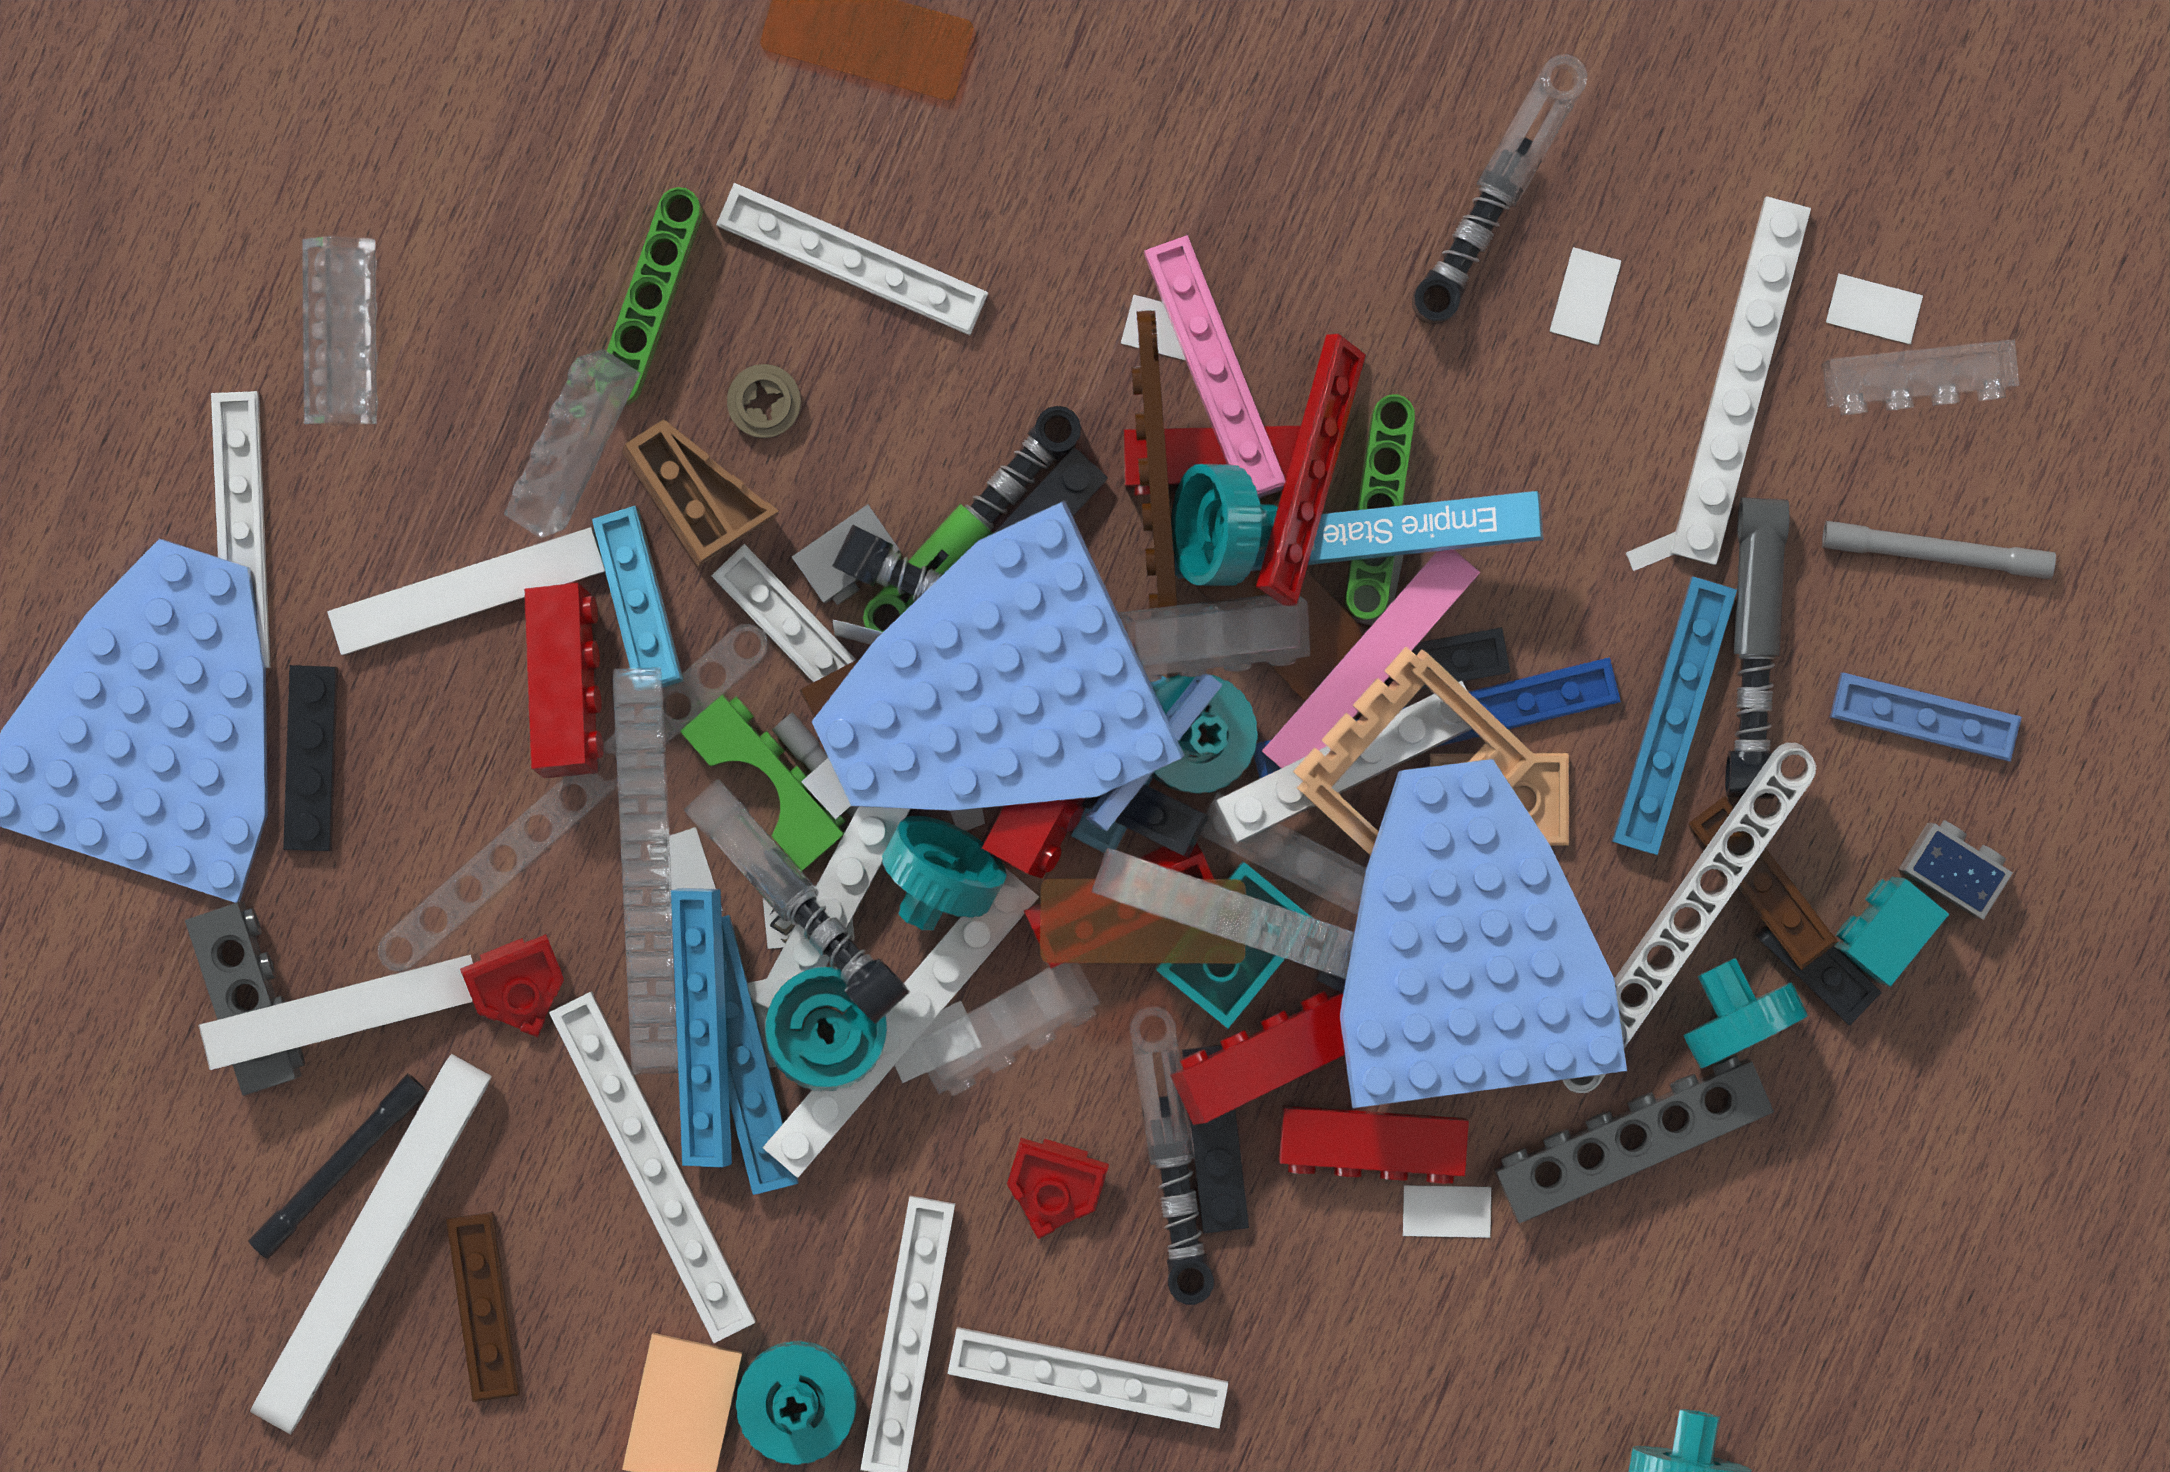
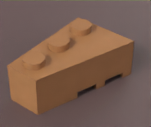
[622,419,779,567]

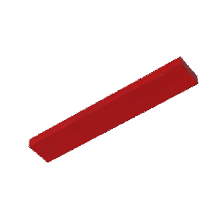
[1256,334,1366,606]

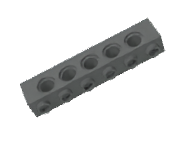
[1494,1055,1774,1224]

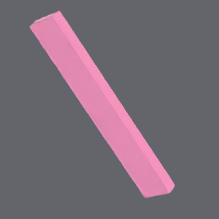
[1144,235,1285,498]
[1262,549,1480,768]

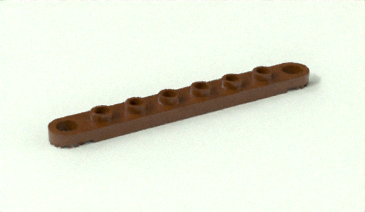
[1131,310,1182,674]

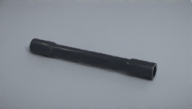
[248,1073,428,1259]

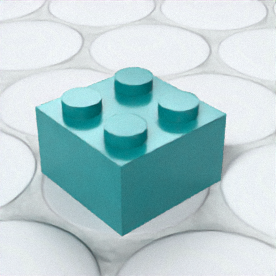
[1835,877,1949,987]

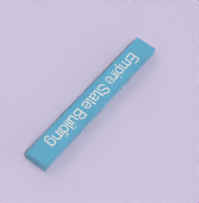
[1174,491,1543,578]

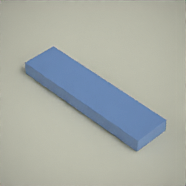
[1830,672,2022,761]
[1086,674,1222,831]

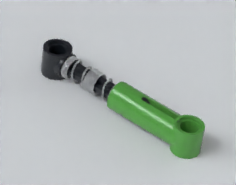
[863,406,1081,633]
[832,525,942,601]

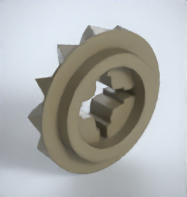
[727,364,801,438]

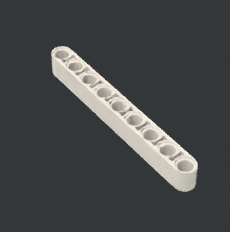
[1563,743,1816,1093]
[250,1054,492,1435]

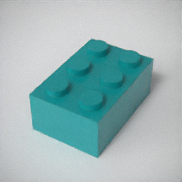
[1155,861,1316,1028]

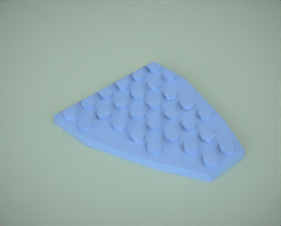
[812,500,1184,811]
[0,539,268,903]
[1340,759,1627,1108]

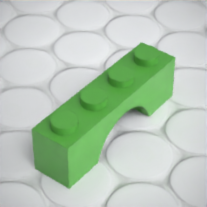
[680,695,845,871]

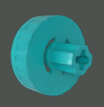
[1171,464,1278,586]
[1151,673,1258,794]
[882,816,1007,930]
[1683,958,1808,1069]
[766,967,887,1092]
[736,1341,857,1465]
[1628,1409,1752,1472]

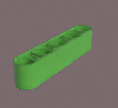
[597,187,703,407]
[1345,394,1415,620]

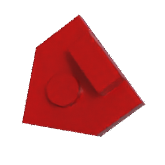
[460,934,564,1038]
[1007,1138,1109,1239]

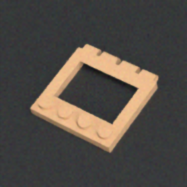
[1293,647,1539,856]

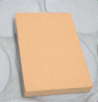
[1429,753,1569,846]
[622,1333,743,1472]

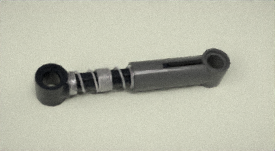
[1725,497,1790,799]

